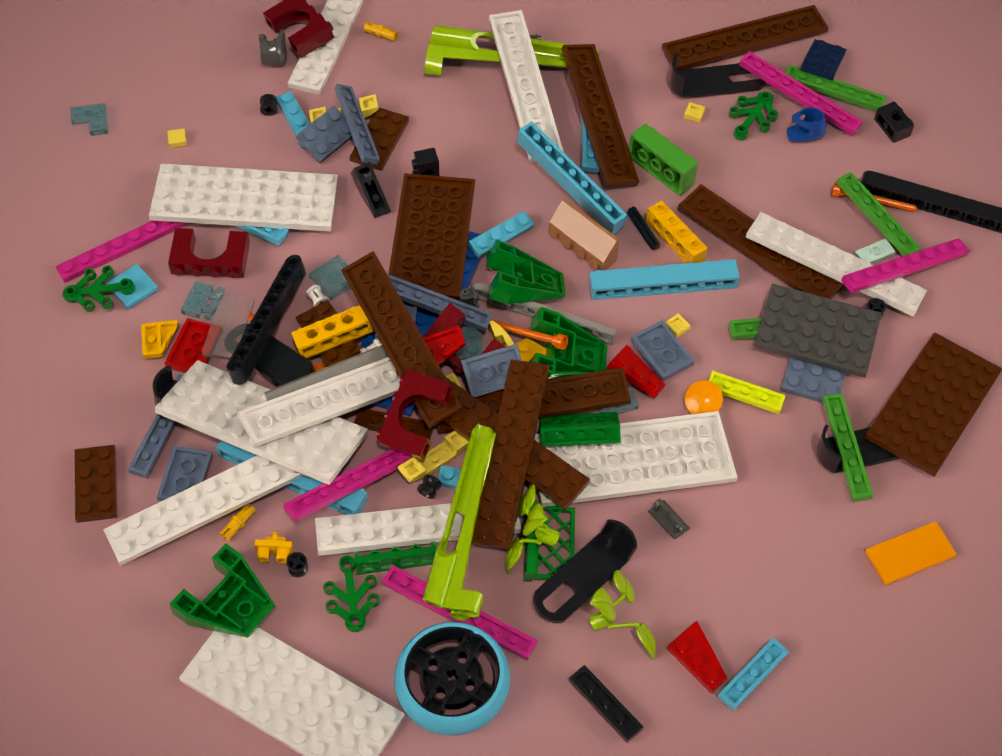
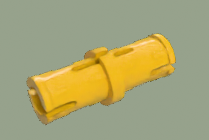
[363,21,398,42]
[219,504,256,541]

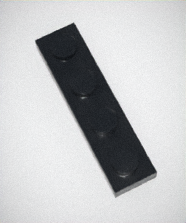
[569,665,644,743]

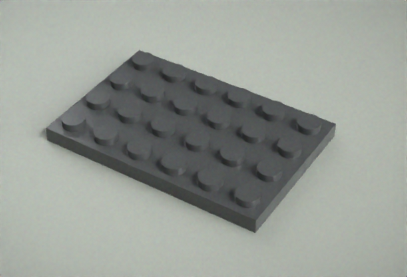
[754,283,882,378]

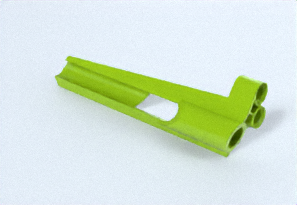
[424,25,600,76]
[422,423,496,621]

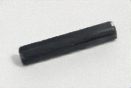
[627,206,660,250]

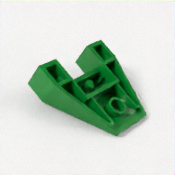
[487,239,566,304]
[529,307,607,379]
[169,543,276,638]

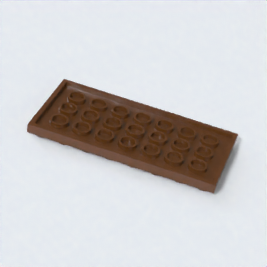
[388,173,475,301]
[864,332,1002,477]

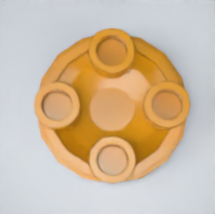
[684,380,723,414]

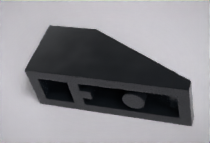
[351,162,391,218]

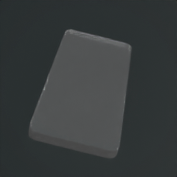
[202,293,254,360]

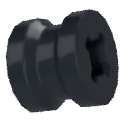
[260,94,277,116]
[866,298,886,320]
[417,474,442,499]
[286,552,308,578]

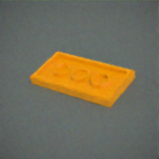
[865,521,957,586]

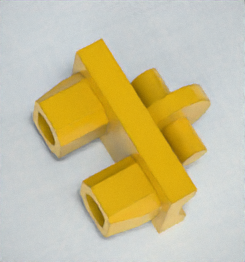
[254,530,294,564]

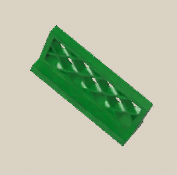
[540,412,621,446]
[523,500,575,582]
[354,542,437,575]

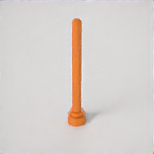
[831,182,917,212]
[488,319,568,350]

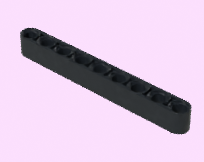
[860,171,1002,233]
[226,255,306,385]

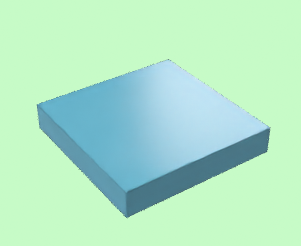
[106,264,159,310]

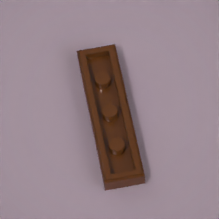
[354,408,434,440]

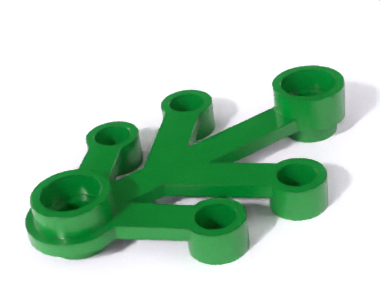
[729,91,778,141]
[62,265,135,312]
[323,555,380,632]

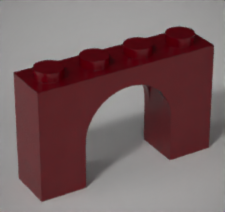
[263,0,334,58]
[168,228,250,278]
[423,303,506,375]
[377,369,454,461]

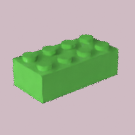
[629,123,698,196]

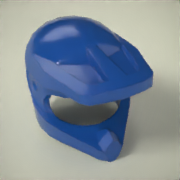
[787,107,827,142]

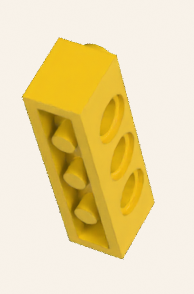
[646,200,708,264]
[291,305,373,358]

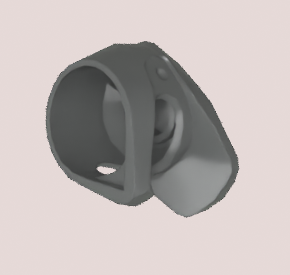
[259,29,287,66]

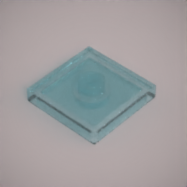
[308,255,350,300]

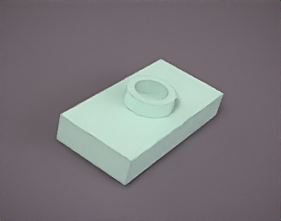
[854,239,896,264]

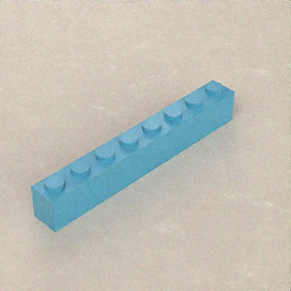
[517,121,627,235]
[589,259,740,300]
[216,440,368,515]

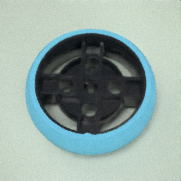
[394,622,510,736]

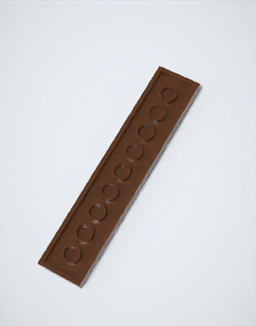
[662,5,828,71]
[561,44,639,187]
[678,184,844,299]
[341,251,463,429]
[471,359,549,550]
[437,367,631,434]
[442,376,590,511]

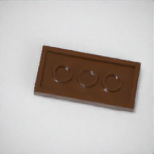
[350,107,409,171]
[295,300,361,367]
[75,445,118,523]

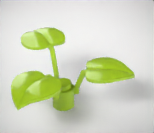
[505,484,560,574]
[589,570,656,660]

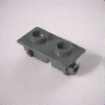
[460,283,479,308]
[649,498,690,540]

